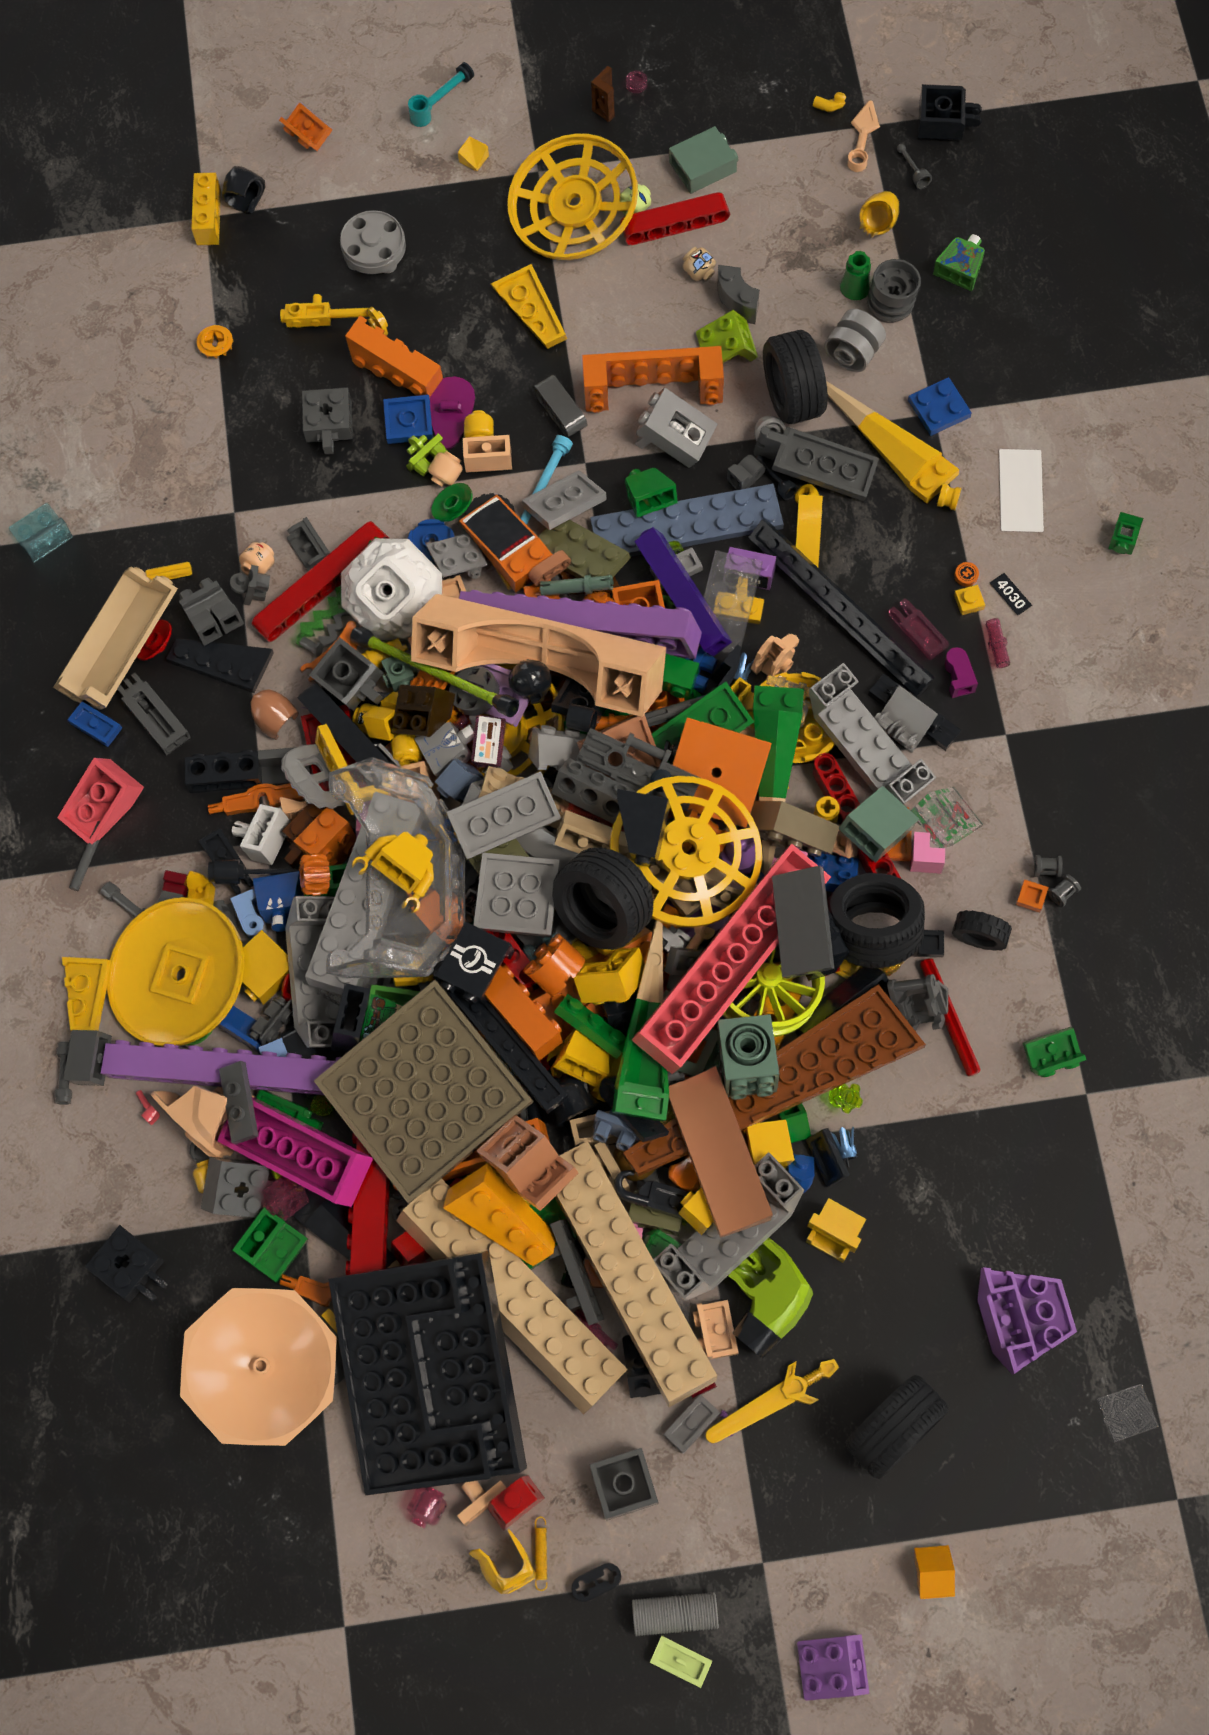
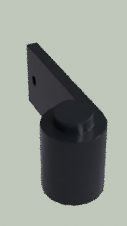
[599,1075,669,1142]

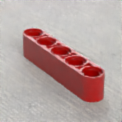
[620,192,731,245]

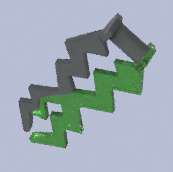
[296,587,351,657]

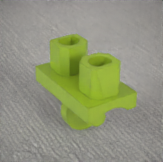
[406,433,447,476]

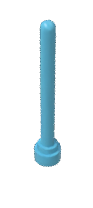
[520,435,573,525]

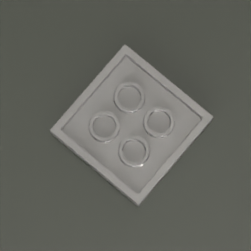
[474,853,560,937]

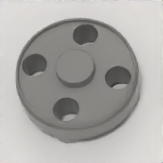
[340,211,406,274]

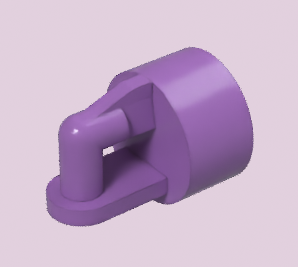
[718,838,755,876]

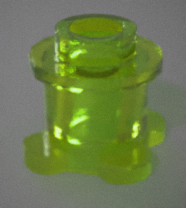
[829,1084,863,1114]

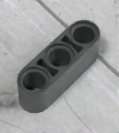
[532,375,588,437]

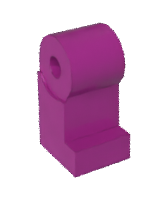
[944,647,978,698]

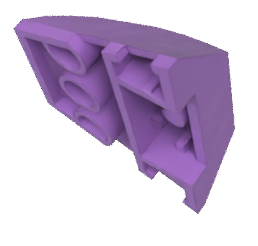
[978,1267,1077,1375]

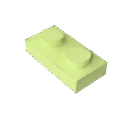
[650,1636,712,1688]

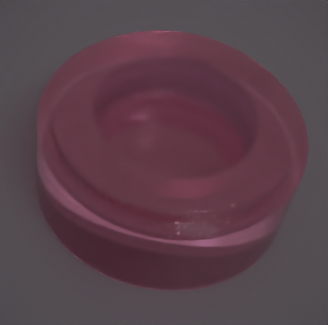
[626,71,647,93]

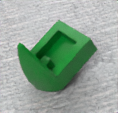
[643,1229,682,1259]

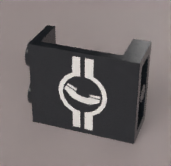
[435,922,515,1005]

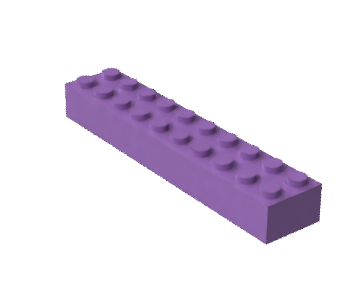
[459,590,702,659]

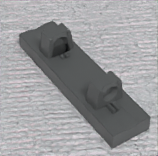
[549,1219,605,1326]

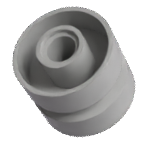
[825,309,886,372]

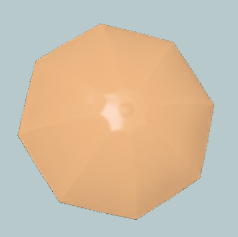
[180,1288,337,1446]

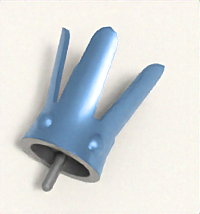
[731,653,754,684]

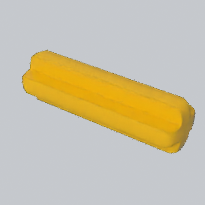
[145,562,192,579]

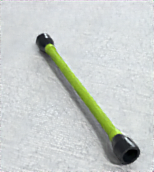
[350,626,519,717]

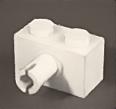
[232,804,291,865]

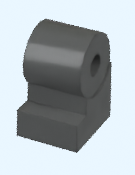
[727,455,765,490]

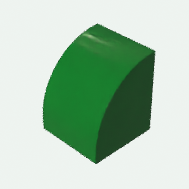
[777,1103,811,1143]

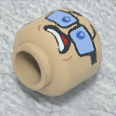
[683,247,716,281]

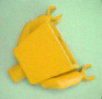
[352,832,434,913]

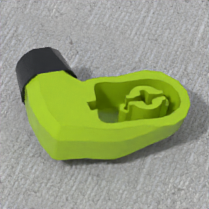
[728,1238,813,1359]

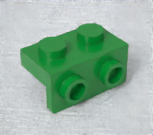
[1023,1027,1086,1077]

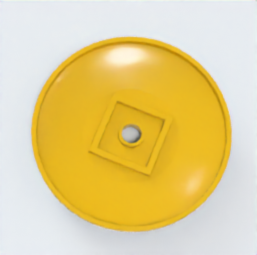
[107,897,245,1047]

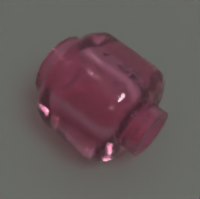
[407,1487,447,1529]

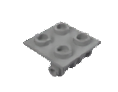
[426,533,488,579]
[874,685,938,753]

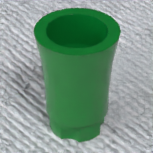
[840,251,871,300]

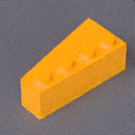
[443,1163,556,1266]

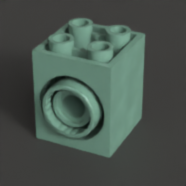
[717,1014,779,1100]

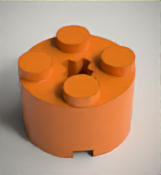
[523,933,585,996]

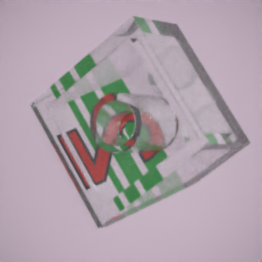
[911,787,983,848]

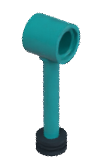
[408,62,474,127]

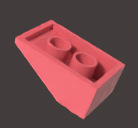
[57,758,144,844]

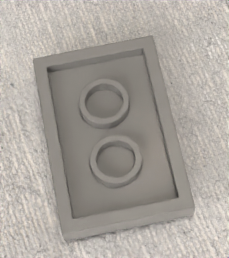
[522,470,607,530]

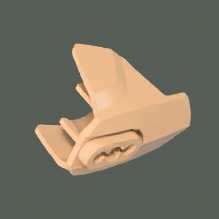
[151,1086,256,1158]

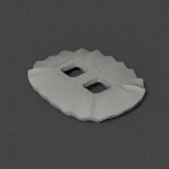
[281,744,359,809]

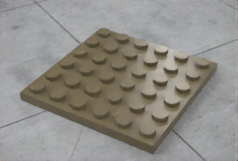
[314,980,534,1204]

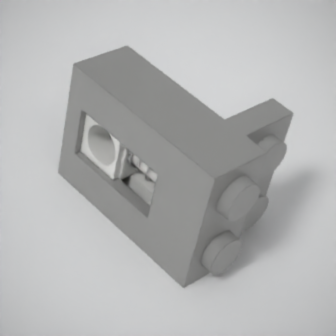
[635,388,718,468]

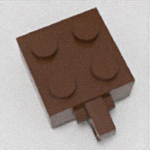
[282,804,353,869]

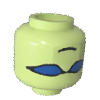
[620,184,651,215]

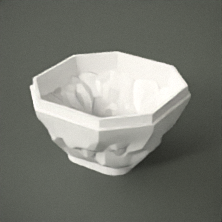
[341,538,442,641]

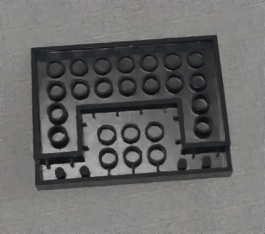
[328,1250,527,1496]

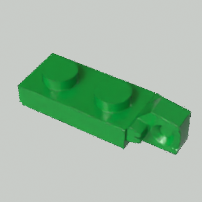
[256,1090,324,1130]

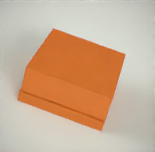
[672,717,772,828]

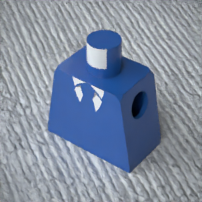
[253,871,304,932]

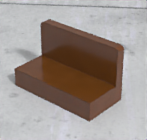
[591,66,615,122]

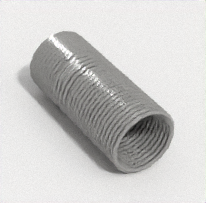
[632,1592,719,1637]

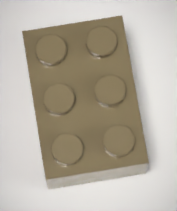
[744,801,840,857]

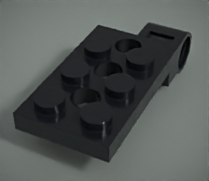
[551,677,607,733]

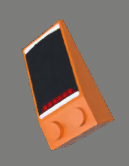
[459,495,553,593]

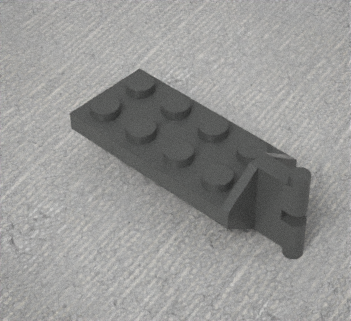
[753,426,879,502]

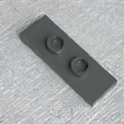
[219,1061,258,1144]

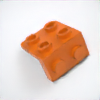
[293,807,356,866]

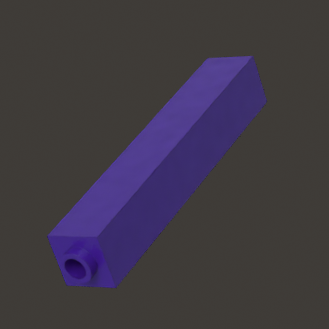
[634,527,732,657]

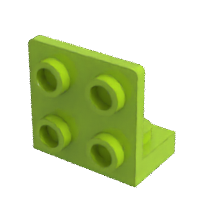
[696,310,758,363]

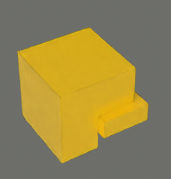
[742,1120,794,1168]
[806,1198,866,1263]

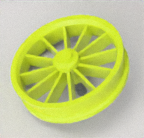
[723,947,825,1037]

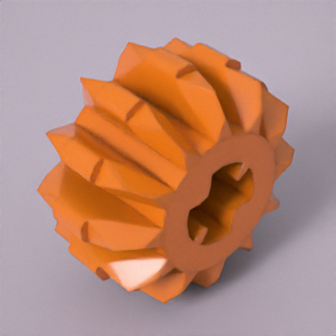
[299,853,330,896]

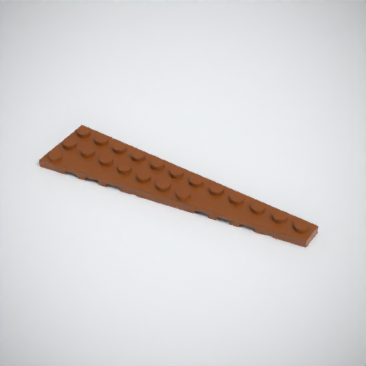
[623,984,926,1177]

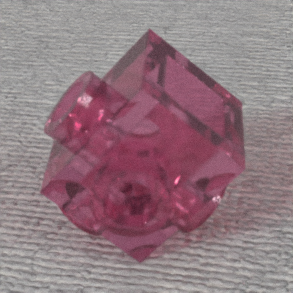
[262,1176,309,1221]

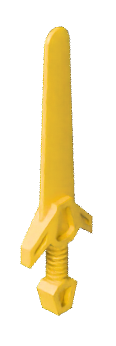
[705,1359,839,1443]

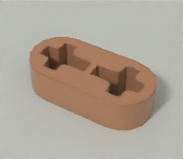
[528,550,571,586]

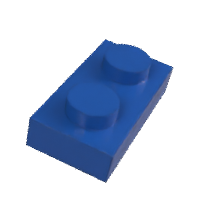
[68,702,122,747]

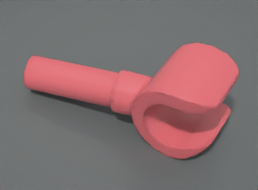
[136,1090,160,1125]

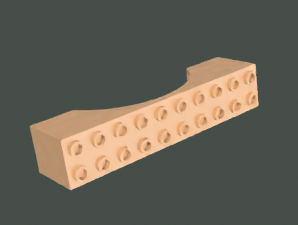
[411,594,666,717]

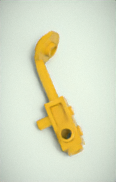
[280,294,388,336]

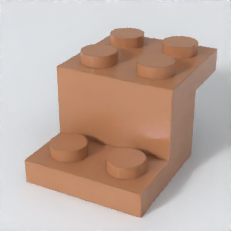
[477,1115,579,1211]

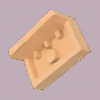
[692,1300,739,1360]

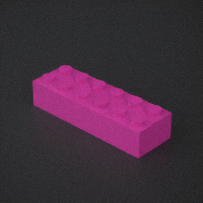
[217,1097,373,1207]

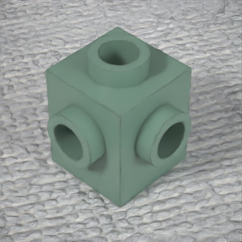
[381,656,418,691]

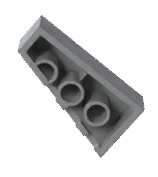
[528,725,587,771]

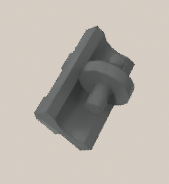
[229,565,270,605]

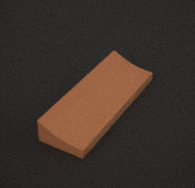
[669,1066,773,1238]

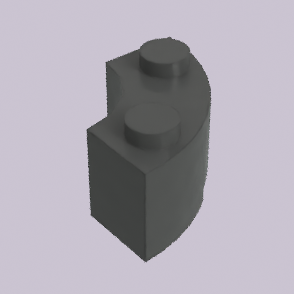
[717,265,760,324]

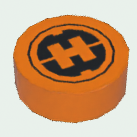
[954,562,979,587]

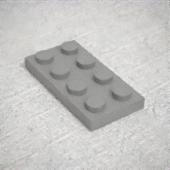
[446,772,561,859]

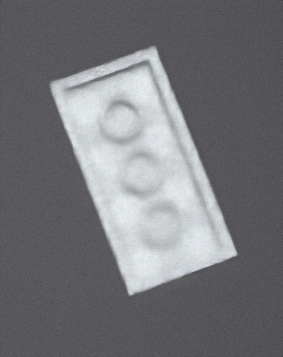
[699,550,763,653]

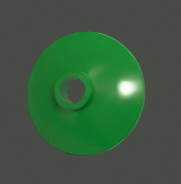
[431,483,473,522]

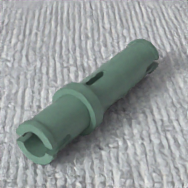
[540,575,614,596]

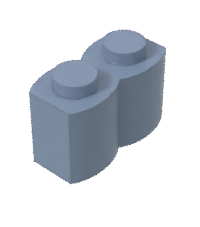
[435,758,484,801]

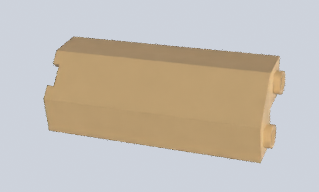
[53,567,178,710]

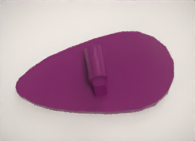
[430,376,475,450]

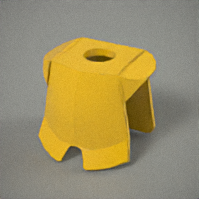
[469,1529,536,1594]

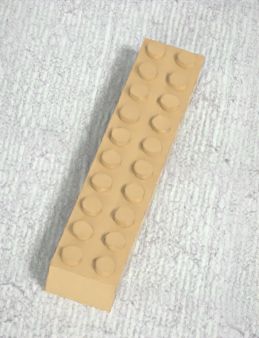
[555,1141,717,1407]
[396,1179,628,1415]

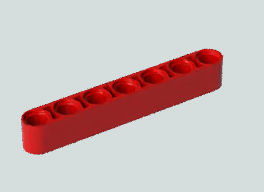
[252,521,389,642]
[813,753,901,878]

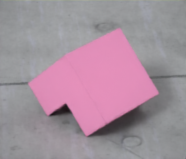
[910,832,945,874]

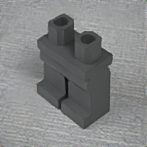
[179,578,244,646]

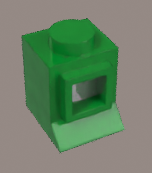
[1108,512,1144,555]

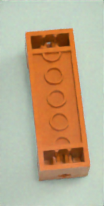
[582,346,724,413]

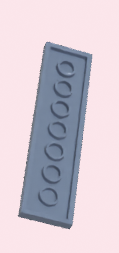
[590,484,784,557]

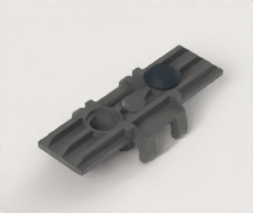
[576,728,700,811]

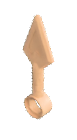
[847,100,880,172]

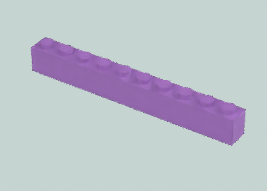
[101,1040,341,1095]

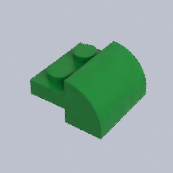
[232,1207,308,1283]

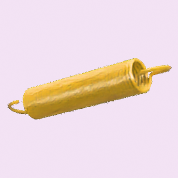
[535,1516,548,1591]

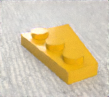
[62,957,111,1031]

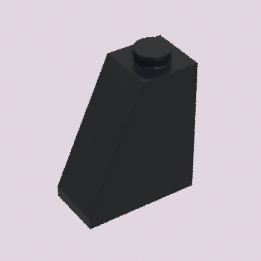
[616,789,670,866]

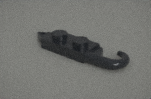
[614,1170,689,1221]

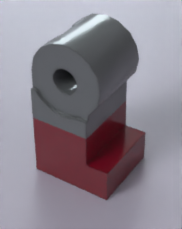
[158,870,189,903]

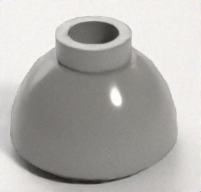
[754,416,786,441]

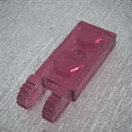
[889,599,949,660]

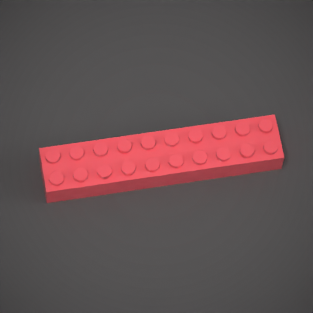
[632,844,831,1074]

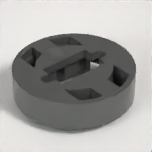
[449,666,500,716]

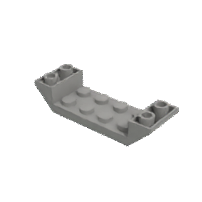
[809,663,937,805]
[285,896,342,1048]
[654,1152,804,1301]

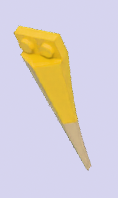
[826,381,959,503]

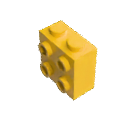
[242,930,289,1005]

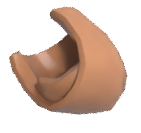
[251,689,299,740]

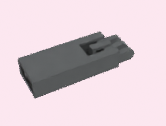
[117,672,191,756]

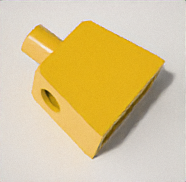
[553,1028,610,1088]

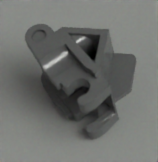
[887,974,948,1031]

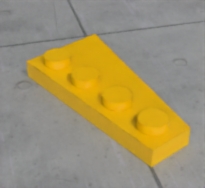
[491,264,567,349]

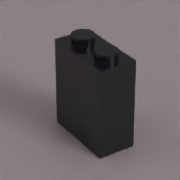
[331,983,370,1054]

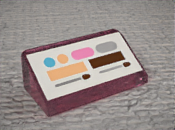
[471,715,506,767]

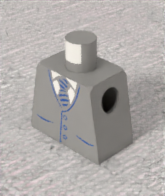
[414,722,477,778]

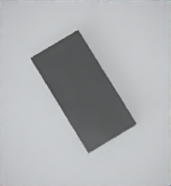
[772,865,834,979]

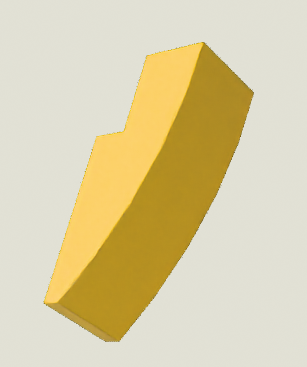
[795,495,823,567]

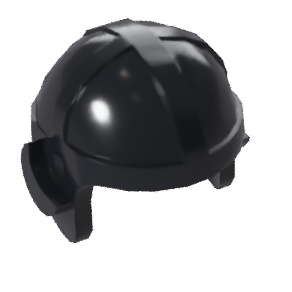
[508,659,552,704]

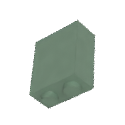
[669,126,739,194]
[839,786,919,863]

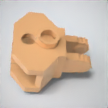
[751,634,799,680]

